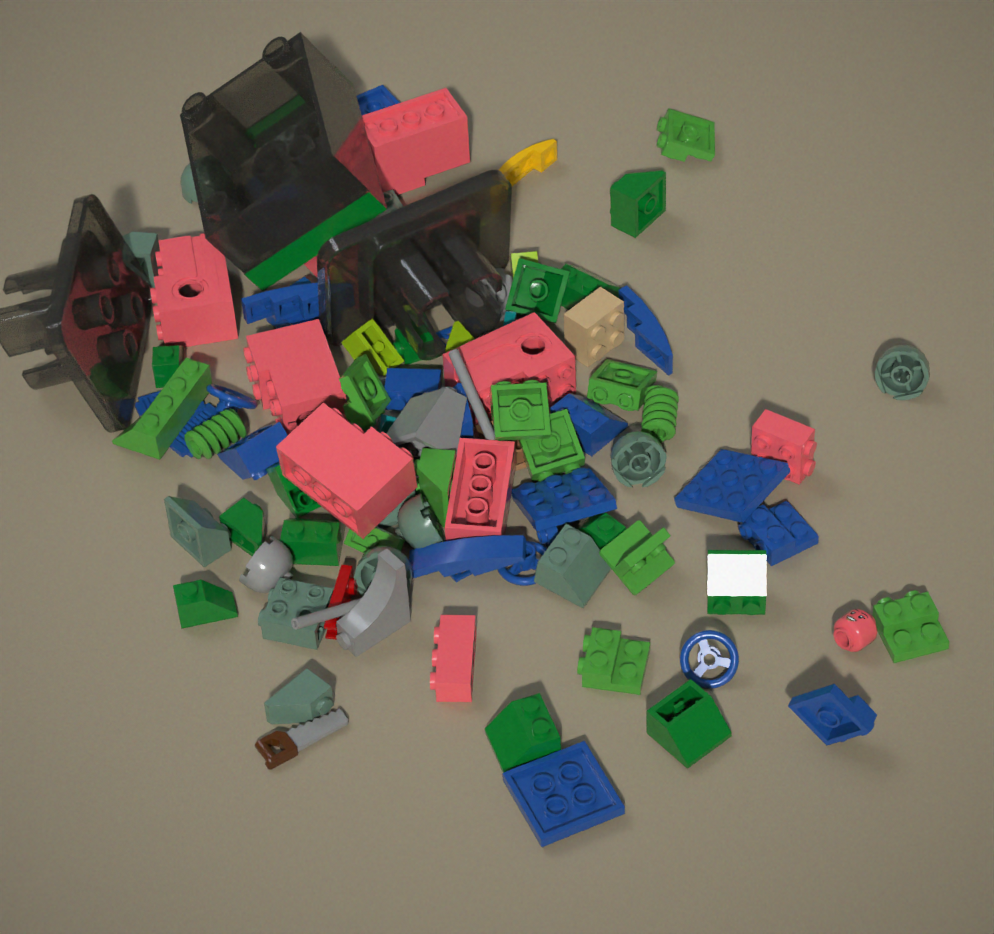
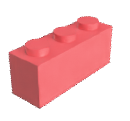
[430,615,477,702]

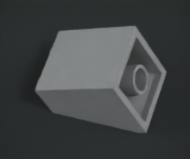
[386,386,467,464]

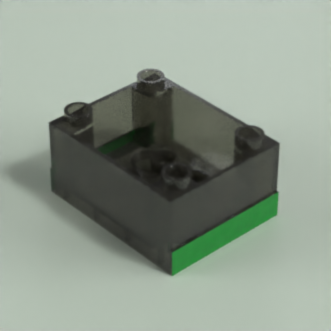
[180,32,387,291]

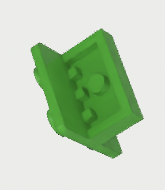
[599,520,675,595]

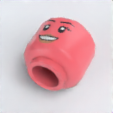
[833,609,877,652]

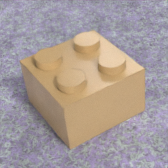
[564,287,624,367]

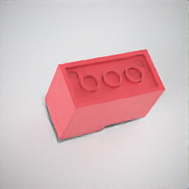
[354,88,470,195]
[150,231,238,347]
[442,312,576,427]
[243,319,349,435]
[276,403,417,539]

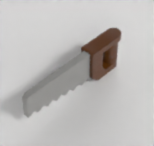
[255,708,349,769]

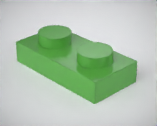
[344,526,405,553]

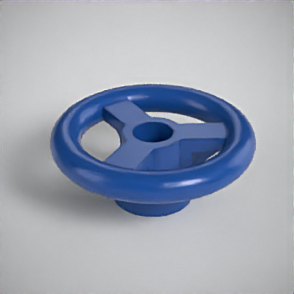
[206,384,257,412]
[497,541,547,586]
[680,630,739,689]

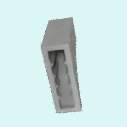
[336,549,411,657]

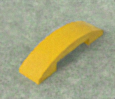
[489,139,557,213]

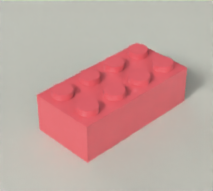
[445,438,516,541]

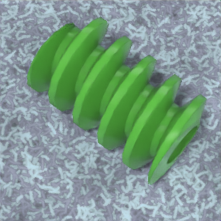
[641,385,679,443]
[184,408,247,459]

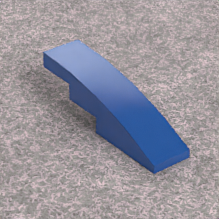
[241,281,354,324]
[619,285,673,376]
[409,535,526,578]

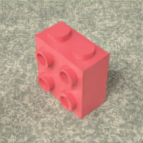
[751,409,817,485]

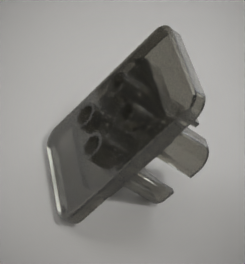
[317,170,512,361]
[0,194,152,433]

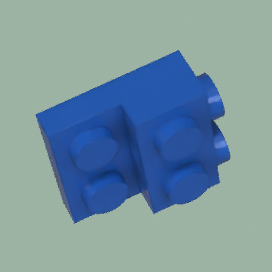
[738,501,819,566]
[788,684,877,746]

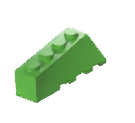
[112,358,212,460]

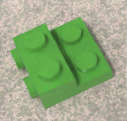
[656,108,715,162]
[339,354,391,431]
[587,359,657,411]
[490,380,551,441]
[519,409,585,482]
[872,590,949,663]
[577,627,650,695]

